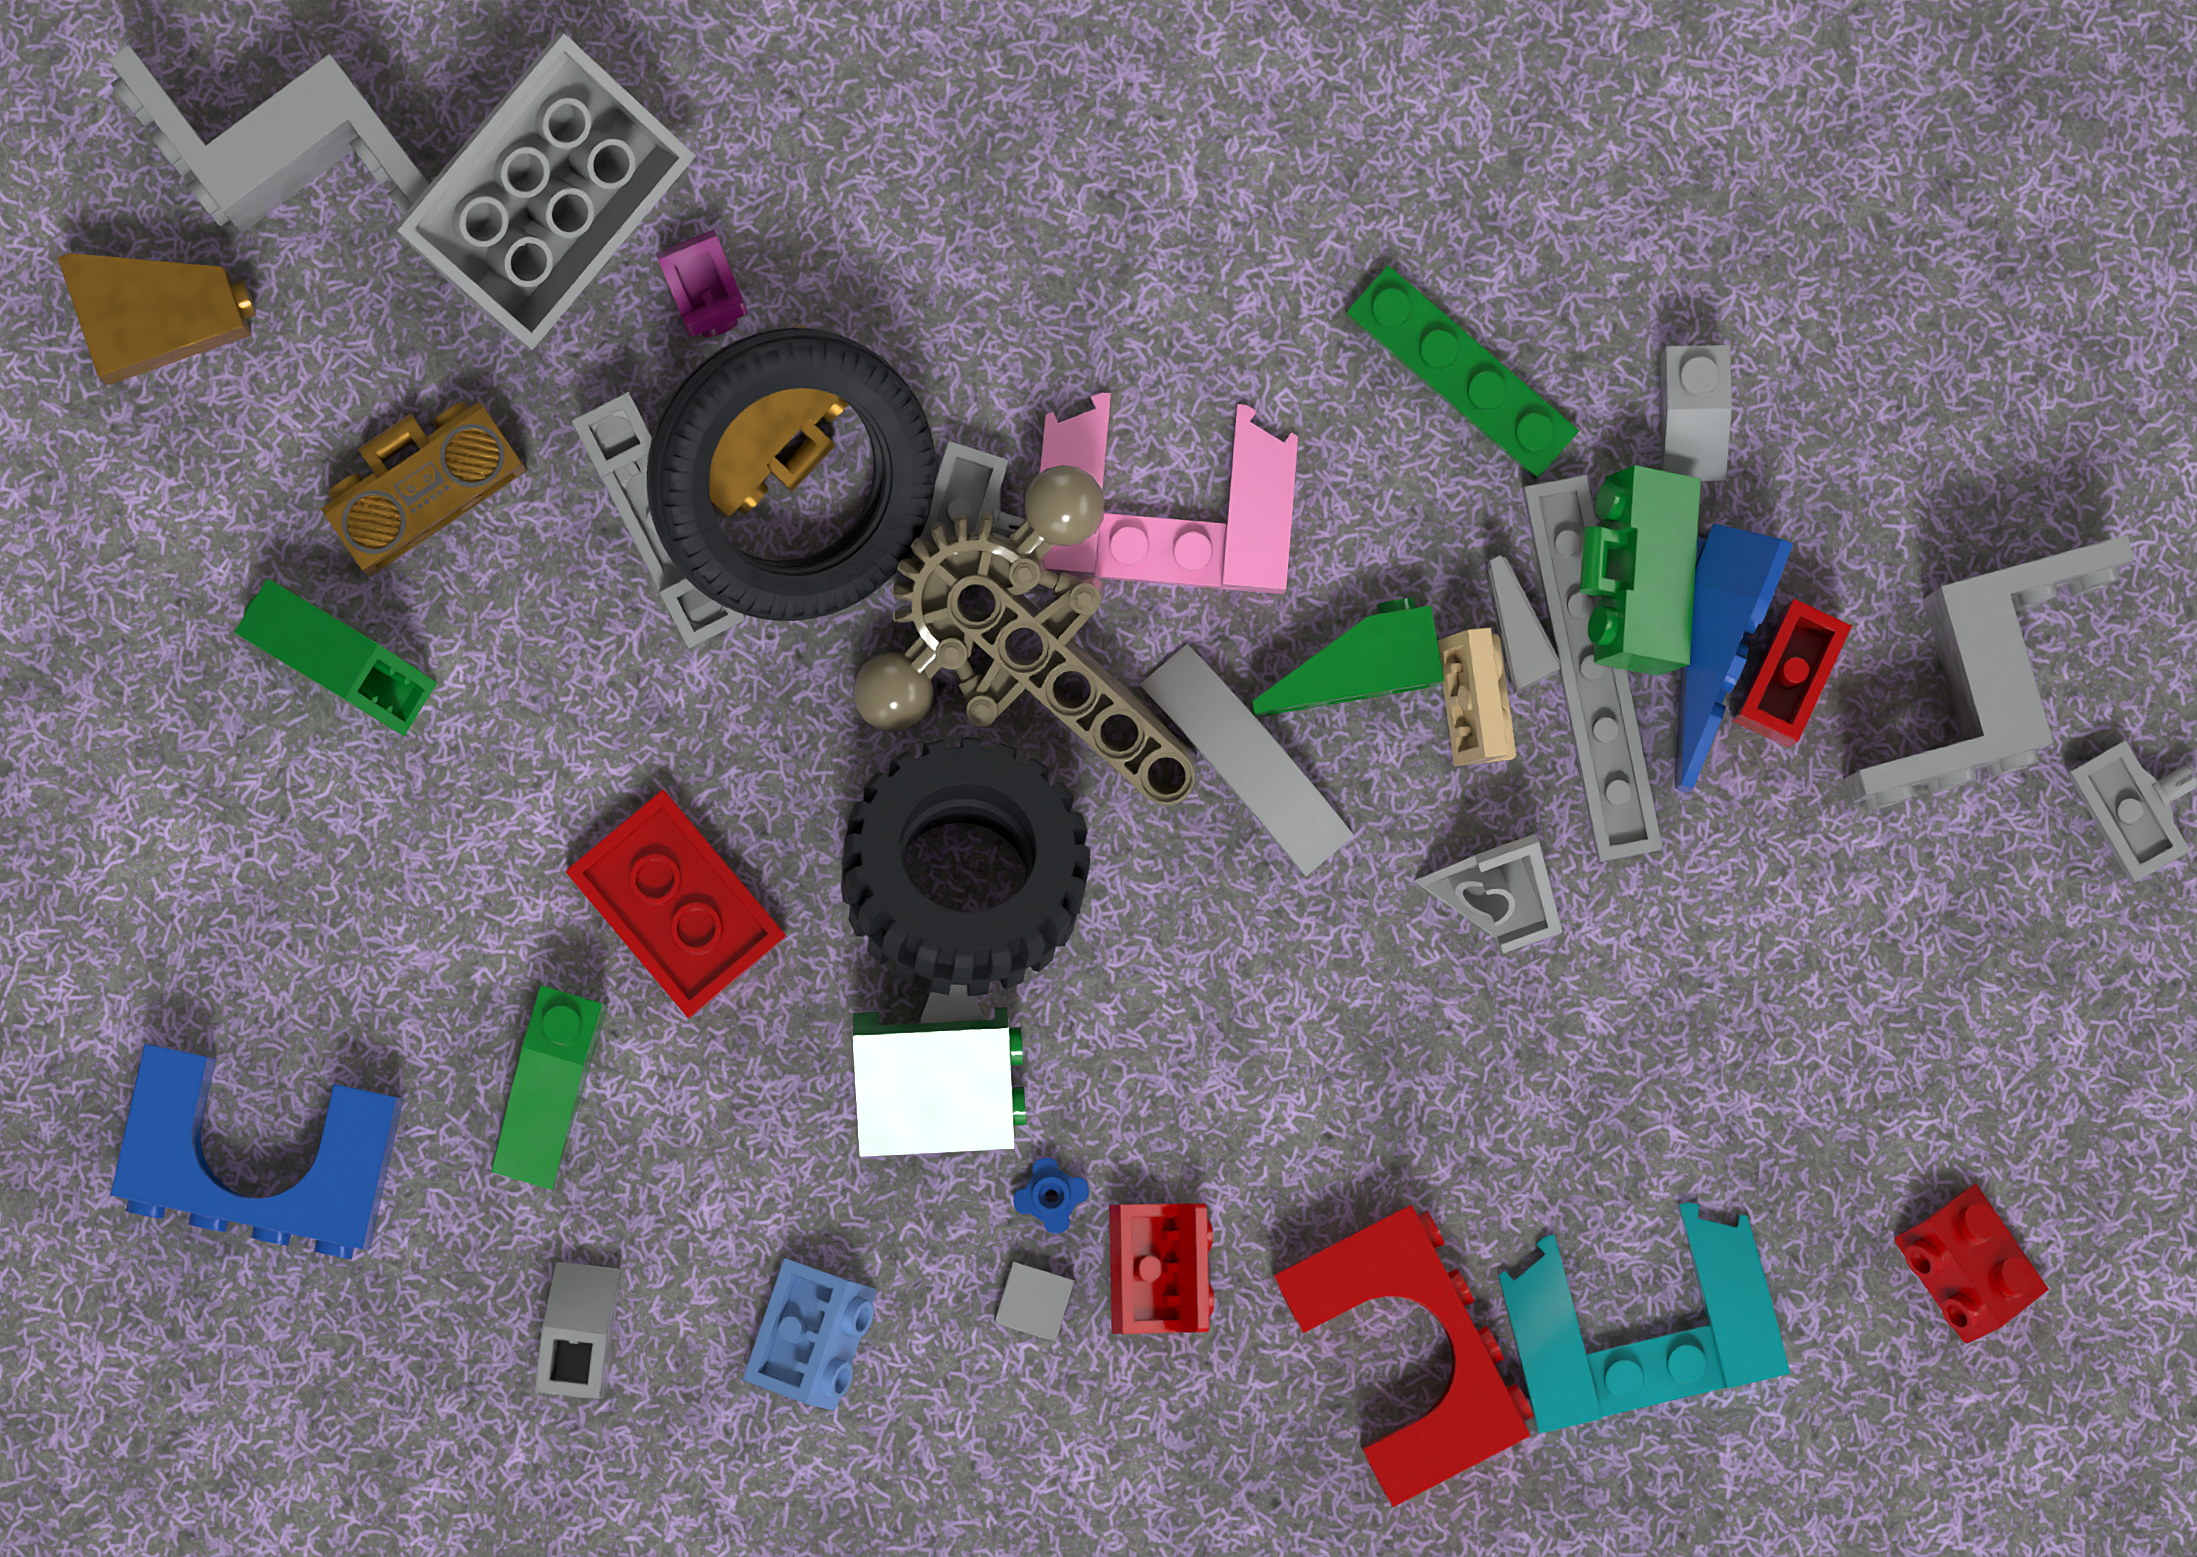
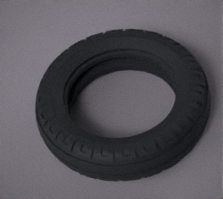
[647,328,936,621]

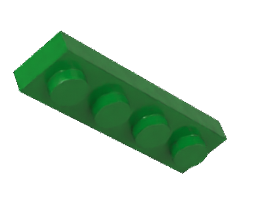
[1346,265,1579,481]

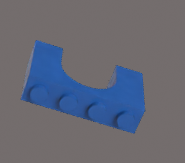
[110,1044,404,1259]

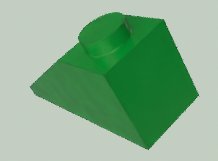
[1251,598,1444,718]
[491,985,609,1190]

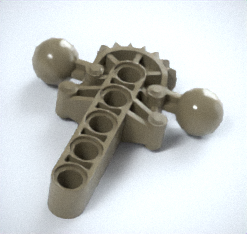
[852,465,1198,806]

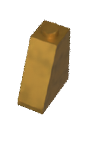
[57,253,257,385]

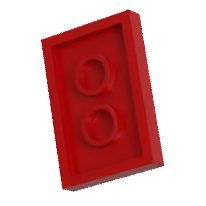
[565,789,787,1019]

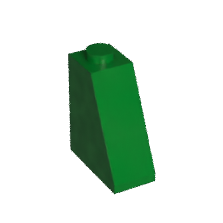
[234,578,437,736]

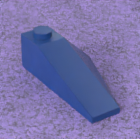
[1675,523,1793,793]

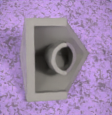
[1414,834,1563,954]

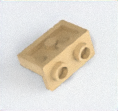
[1437,628,1516,766]

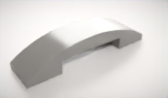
[572,392,745,649]
[1139,644,1354,877]

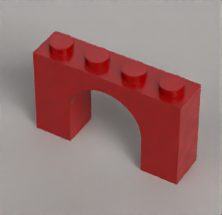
[1272,1205,1534,1507]

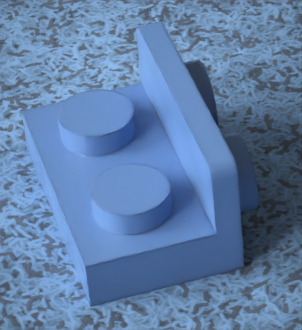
[742,1258,876,1411]

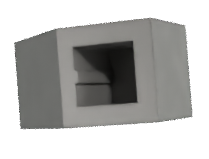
[534,1261,621,1399]

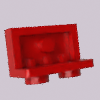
[1894,1183,2049,1344]
[1109,1203,1215,1334]

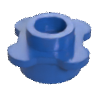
[1013,1158,1089,1234]

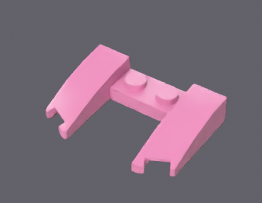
[1040,393,1298,594]

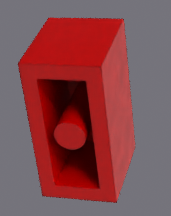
[1731,599,1852,748]

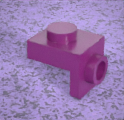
[656,229,748,337]

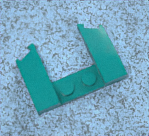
[1498,1202,1791,1434]

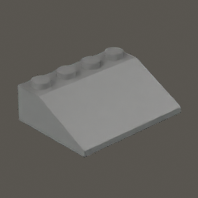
[393,31,696,350]

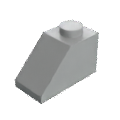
[1659,345,1732,482]

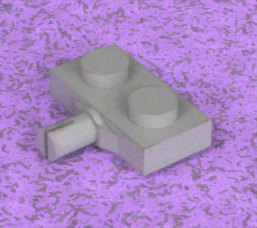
[911,441,1026,563]
[2066,740,2197,884]

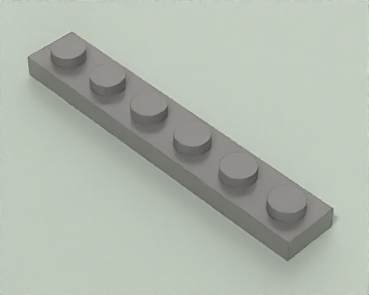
[1522,475,1663,863]

